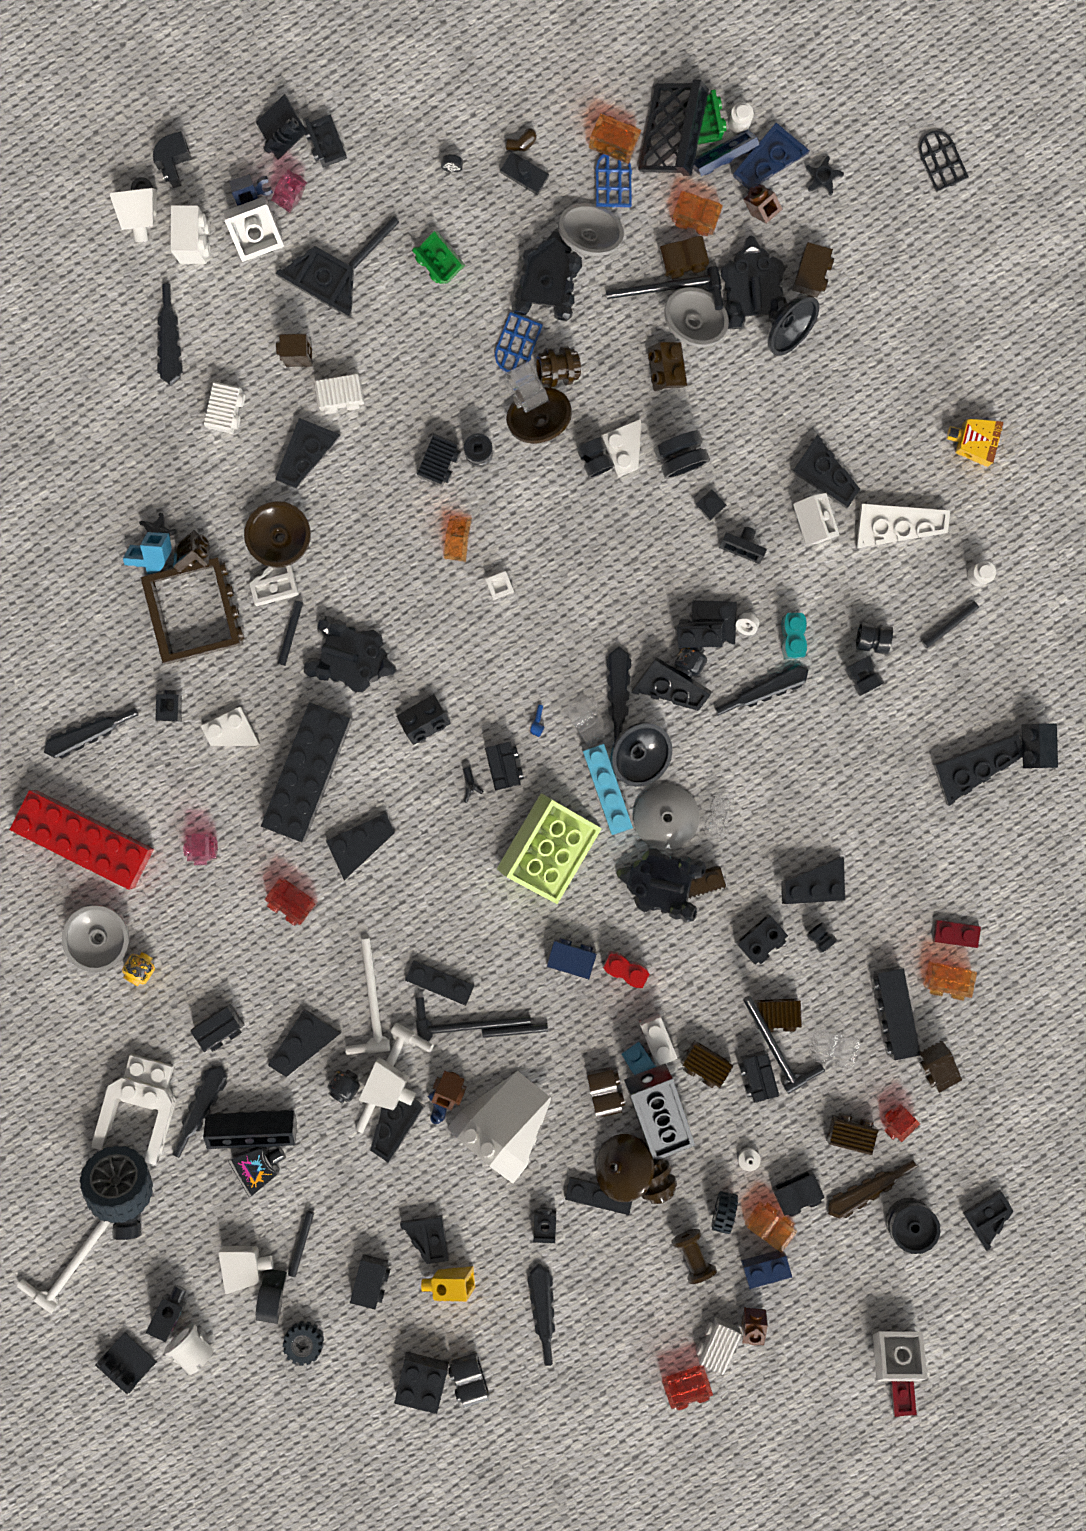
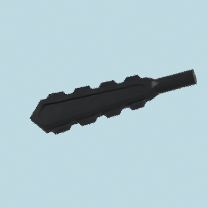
[157,283,183,386]
[606,646,632,742]
[715,664,809,716]
[44,708,139,759]
[172,1065,228,1158]
[527,1263,555,1366]

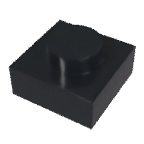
[695,489,727,521]

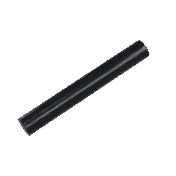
[348,216,399,270]
[277,600,303,666]
[922,601,979,648]
[482,1023,549,1038]
[288,1210,314,1277]

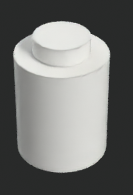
[729,102,754,134]
[967,561,996,586]

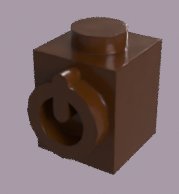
[743,185,783,224]
[431,1070,467,1110]
[741,1307,768,1346]

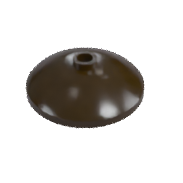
[506,387,572,444]
[244,501,311,568]
[595,1134,654,1202]

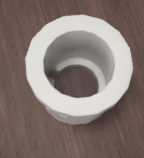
[164,1323,214,1375]

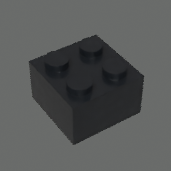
[394,1352,449,1414]

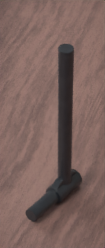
[606,266,724,310]
[743,996,825,1094]
[415,997,531,1042]

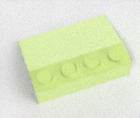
[497,793,602,904]

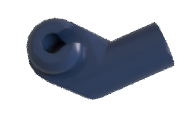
[427,1090,447,1124]

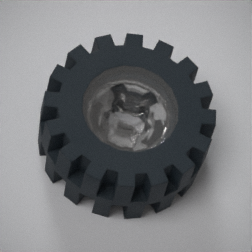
[711,1191,738,1234]
[282,1321,324,1366]

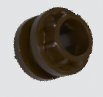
[536,346,581,388]
[641,1159,677,1204]

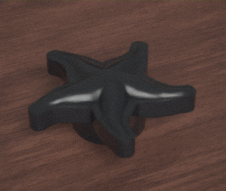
[806,156,844,196]
[139,513,178,543]

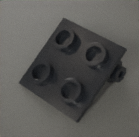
[256,94,307,160]
[95,1332,157,1394]

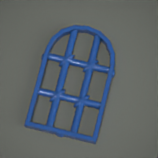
[595,151,632,208]
[495,312,543,374]

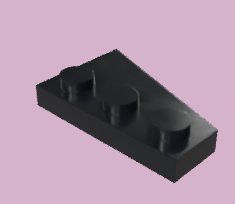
[631,657,711,711]
[268,1009,341,1077]
[370,1098,425,1163]

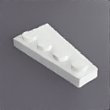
[856,504,950,548]

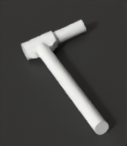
[345,938,391,1055]
[355,1023,434,1133]
[17,1220,110,1314]

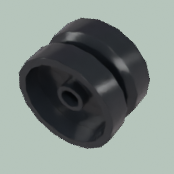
[654,430,710,479]
[886,1198,941,1254]

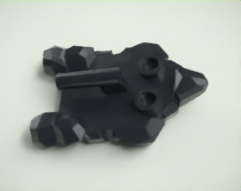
[511,229,582,321]
[720,235,787,330]
[304,616,397,693]
[616,848,706,923]

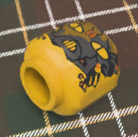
[121,952,155,986]

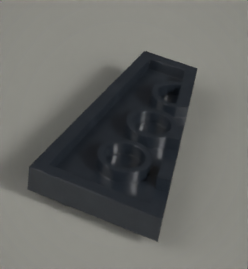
[933,734,1022,806]

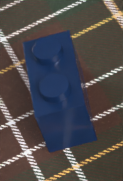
[547,937,597,980]
[741,1249,793,1289]

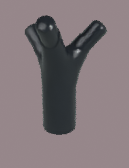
[462,767,484,803]

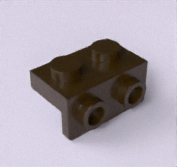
[648,342,688,391]

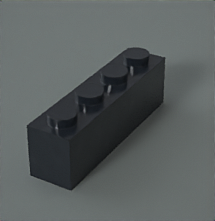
[872,966,920,1061]
[203,1110,297,1149]

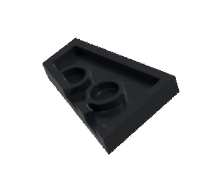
[275,418,341,489]
[792,434,860,509]
[326,813,396,881]
[781,856,845,904]

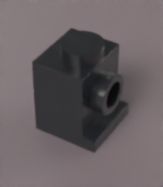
[155,690,182,722]
[533,1207,556,1243]

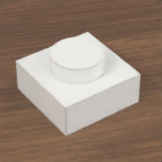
[485,571,514,600]

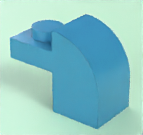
[123,532,172,574]
[621,1042,657,1075]

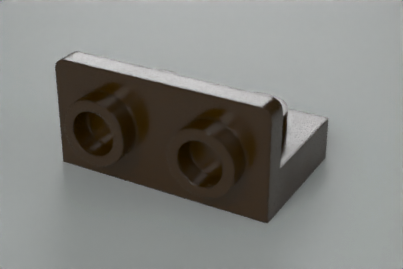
[173,530,210,572]

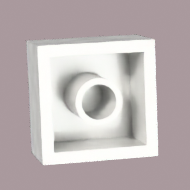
[224,196,284,262]
[171,205,210,264]
[873,1331,927,1381]

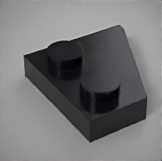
[691,600,737,645]
[963,1190,1013,1251]
[400,1215,449,1264]

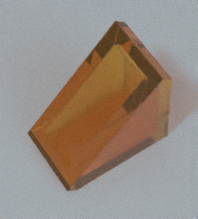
[444,515,472,562]

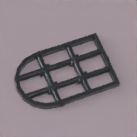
[919,130,969,192]

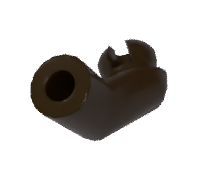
[506,128,537,152]

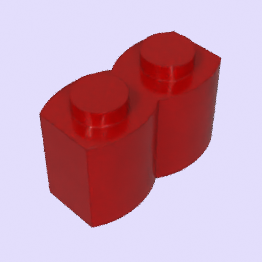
[602,951,650,988]

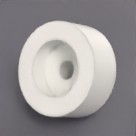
[736,612,760,635]
[738,1148,761,1171]

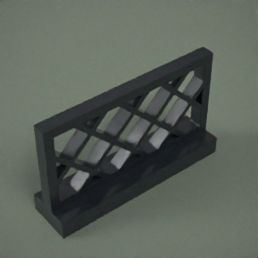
[638,79,709,176]

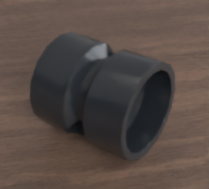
[464,433,493,467]
[576,437,615,478]
[855,622,893,655]
[844,655,885,696]
[112,1213,142,1240]

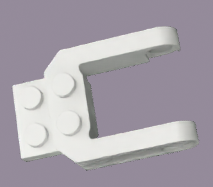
[92,1054,177,1166]

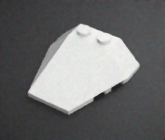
[447,1071,551,1184]

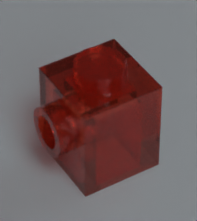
[882,1104,920,1142]

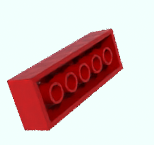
[9,790,154,890]

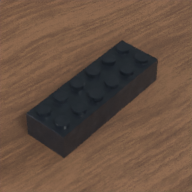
[260,702,353,843]

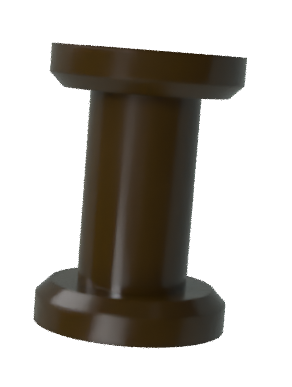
[671,1229,717,1284]

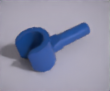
[530,705,545,737]

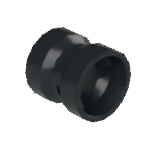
[806,922,837,953]

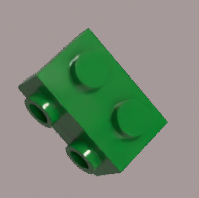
[698,89,727,145]
[412,231,465,284]

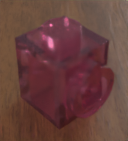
[271,170,307,213]
[183,833,218,865]

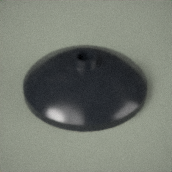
[767,295,820,356]
[610,722,672,787]

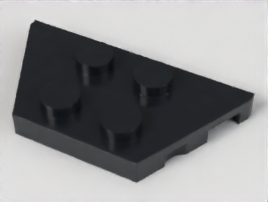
[275,246,354,318]

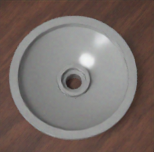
[558,203,624,256]
[664,287,729,347]
[633,784,699,850]
[62,905,129,972]

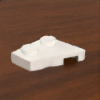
[601,420,641,477]
[249,565,299,606]
[201,707,260,746]

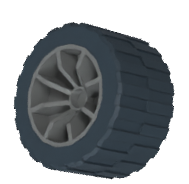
[79,1145,153,1223]

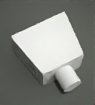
[110,188,157,243]
[359,1057,416,1110]
[219,1246,273,1294]

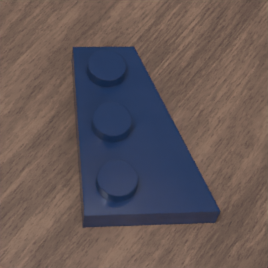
[733,123,810,190]

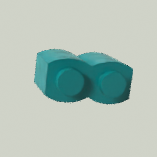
[781,613,807,659]

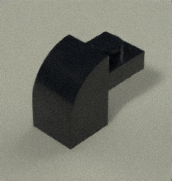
[153,131,192,188]
[255,1269,287,1324]

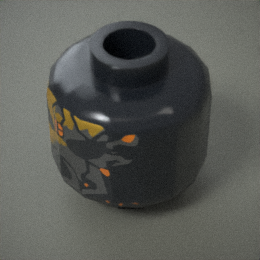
[675,647,708,678]
[327,1069,360,1104]

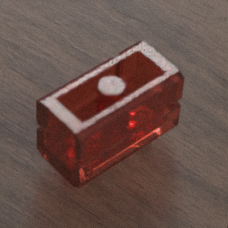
[264,877,318,926]
[662,1365,713,1410]

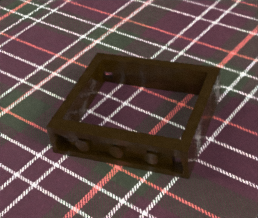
[140,557,245,664]

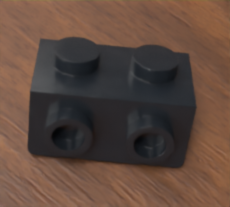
[304,114,347,168]
[396,694,451,745]

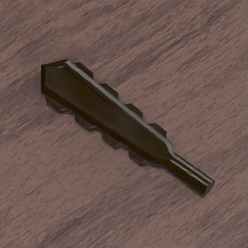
[827,1160,918,1219]

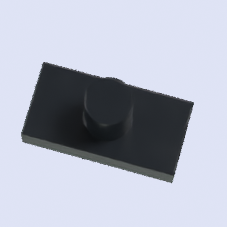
[500,151,549,196]
[719,527,767,564]

